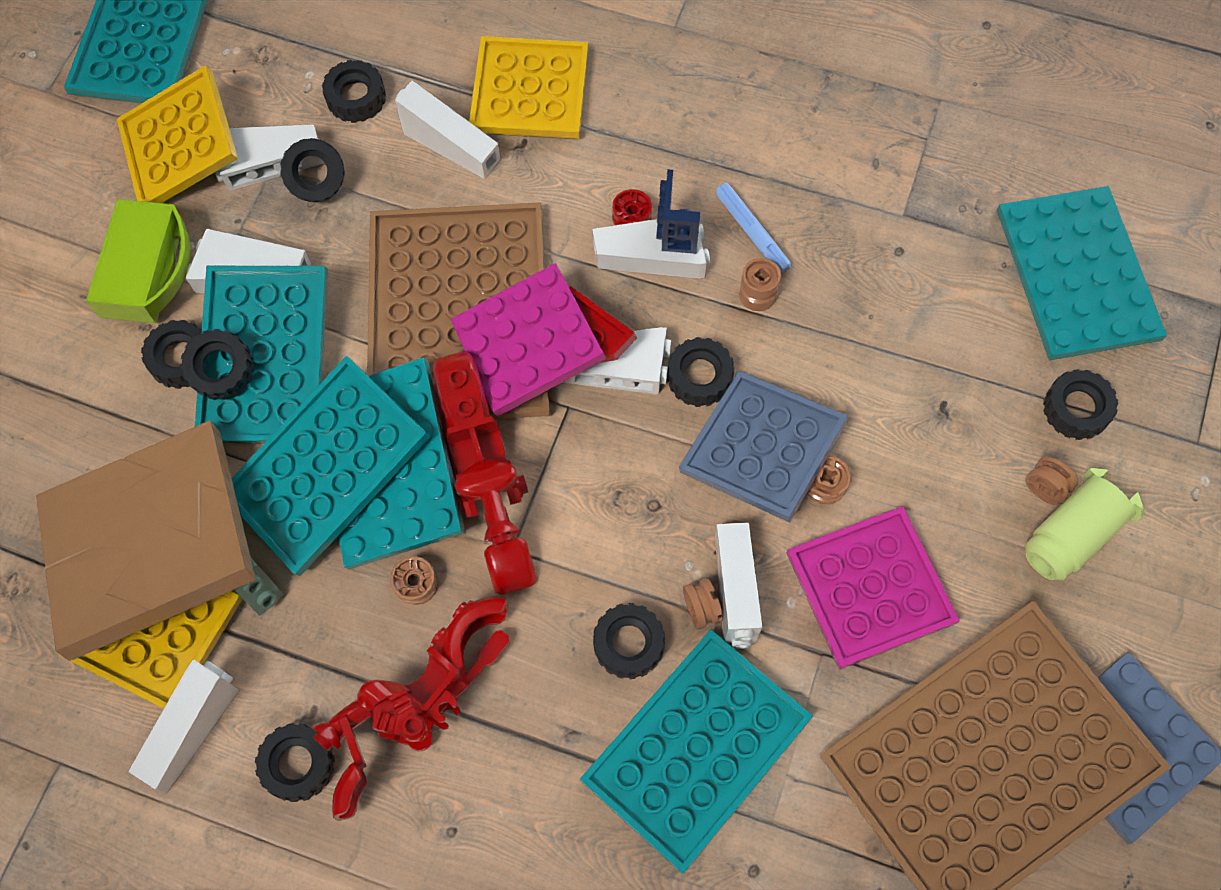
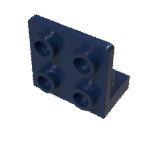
[656,169,700,254]

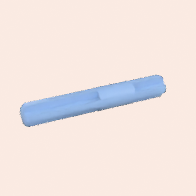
[716,183,791,274]

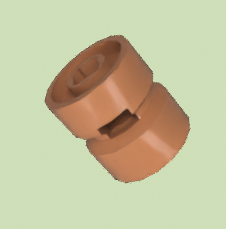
[739,258,781,312]

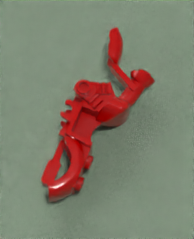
[432,352,537,595]
[311,597,510,821]

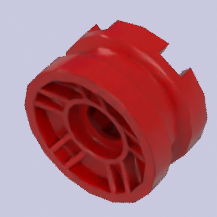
[612,189,652,226]

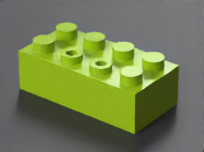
[86,199,191,324]

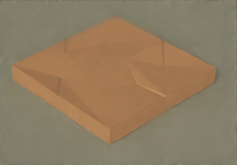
[36,420,256,661]

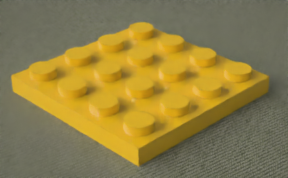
[469,36,588,139]
[117,65,238,203]
[59,591,243,709]

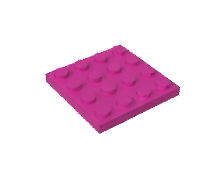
[451,263,606,417]
[786,506,960,670]

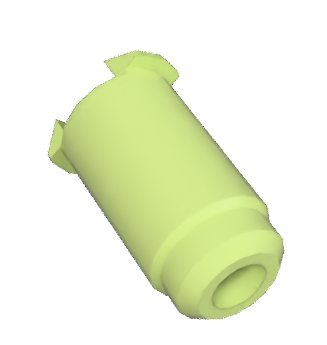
[1025,468,1144,581]

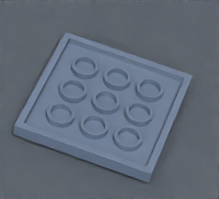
[679,371,848,523]
[1097,652,1221,845]

